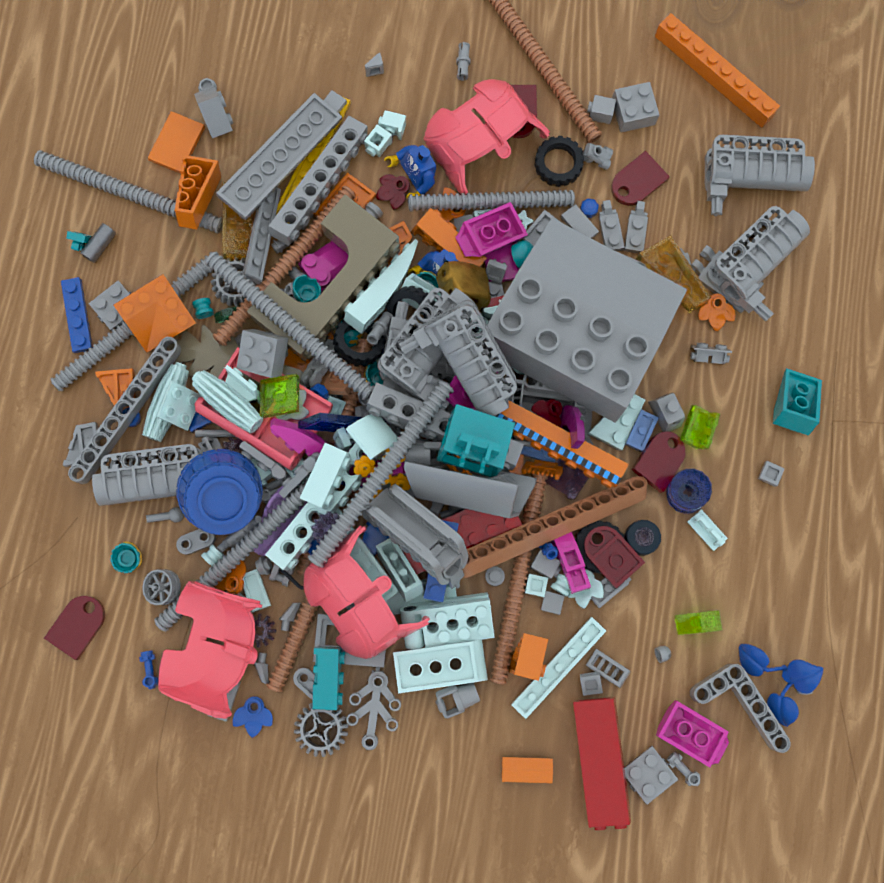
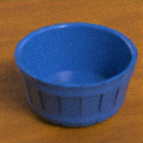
[176,449,263,535]

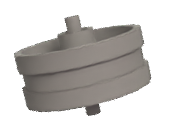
[142,569,181,605]

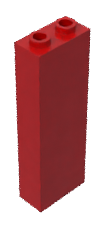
[573,697,631,830]

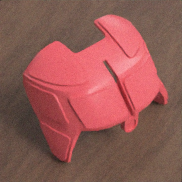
[424,79,550,195]
[303,525,430,659]
[158,581,262,719]

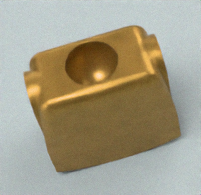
[436,261,491,310]

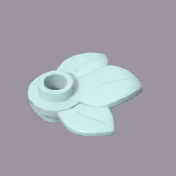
[568,569,604,609]

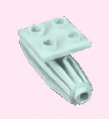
[142,362,202,442]
[192,365,263,433]

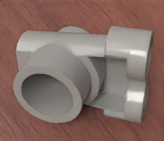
[582,143,613,170]

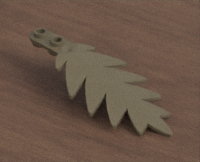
[167,325,303,385]

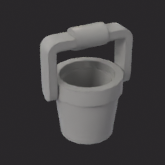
[404,441,443,466]
[436,683,480,718]

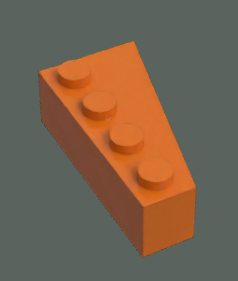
[175,155,221,230]
[410,208,487,267]
[509,633,548,681]

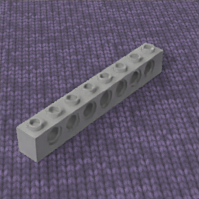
[269,116,368,246]
[366,382,524,471]

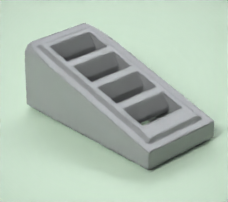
[586,649,631,688]

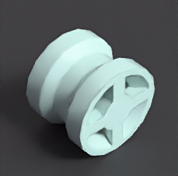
[201,544,224,567]
[550,574,569,597]

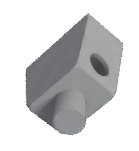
[648,393,685,432]

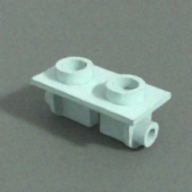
[687,509,728,551]

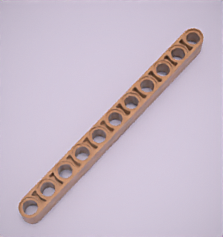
[462,476,647,578]

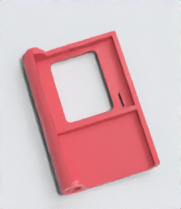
[195,347,333,470]

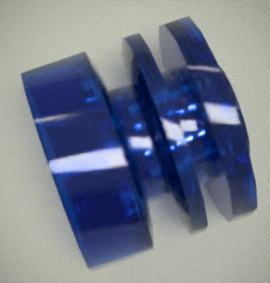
[666,469,712,514]

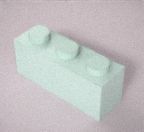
[300,443,351,510]
[376,538,424,603]

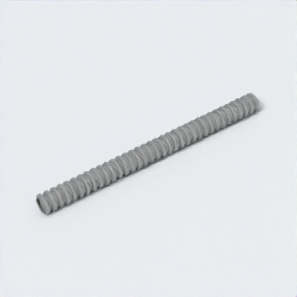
[34,150,224,233]
[50,252,212,392]
[205,252,375,400]
[308,381,454,568]
[154,475,310,632]

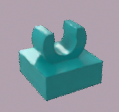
[66,231,92,251]

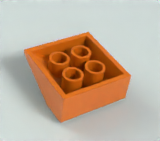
[113,274,196,353]

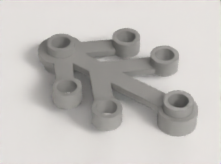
[346,671,401,750]

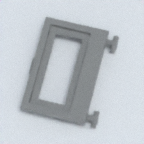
[313,614,386,673]

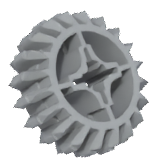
[211,257,259,307]
[294,703,349,757]

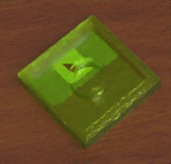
[260,374,299,418]

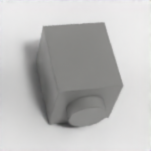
[587,95,616,124]
[530,550,562,580]

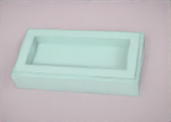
[243,569,271,613]

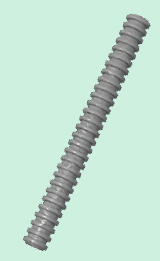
[408,190,575,212]

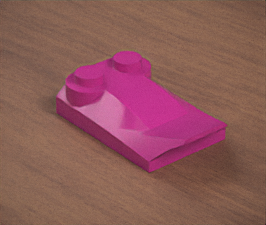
[456,202,528,257]
[298,241,348,293]
[656,700,729,768]

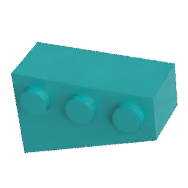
[312,646,345,710]

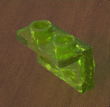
[680,405,720,449]

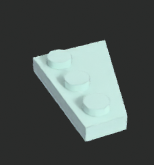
[587,394,645,451]

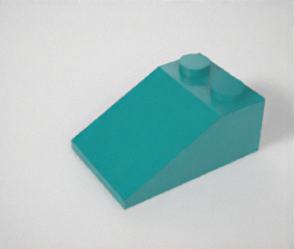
[773,368,822,436]

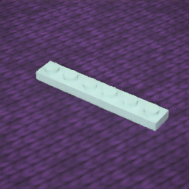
[511,617,606,719]

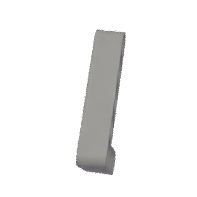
[690,664,791,753]

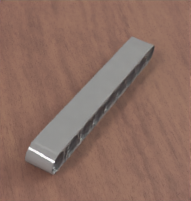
[68,337,181,484]

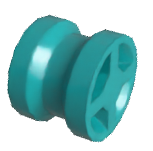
[192,298,214,319]

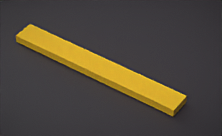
[276,97,351,224]

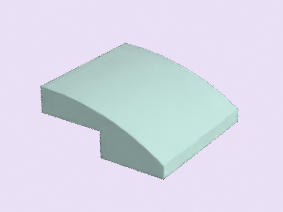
[345,414,397,460]

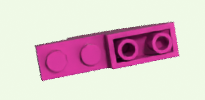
[270,418,328,457]
[551,532,591,594]

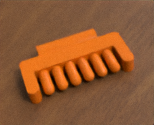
[522,459,563,480]

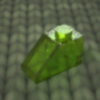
[675,610,722,635]

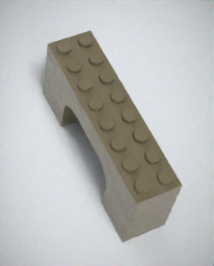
[246,195,400,362]

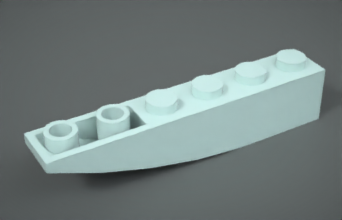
[344,239,418,334]

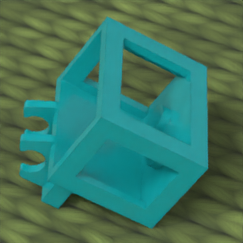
[436,404,515,478]

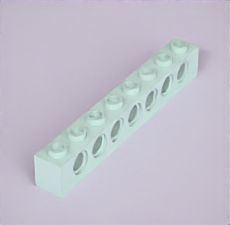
[265,443,385,571]

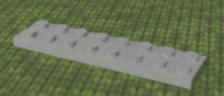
[216,93,342,220]

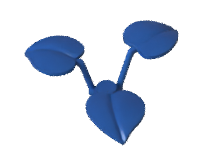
[739,644,823,727]

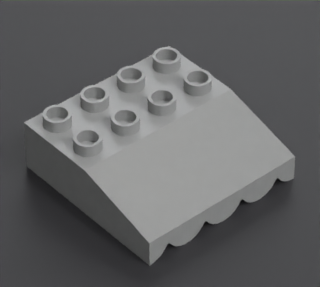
[483,218,687,423]

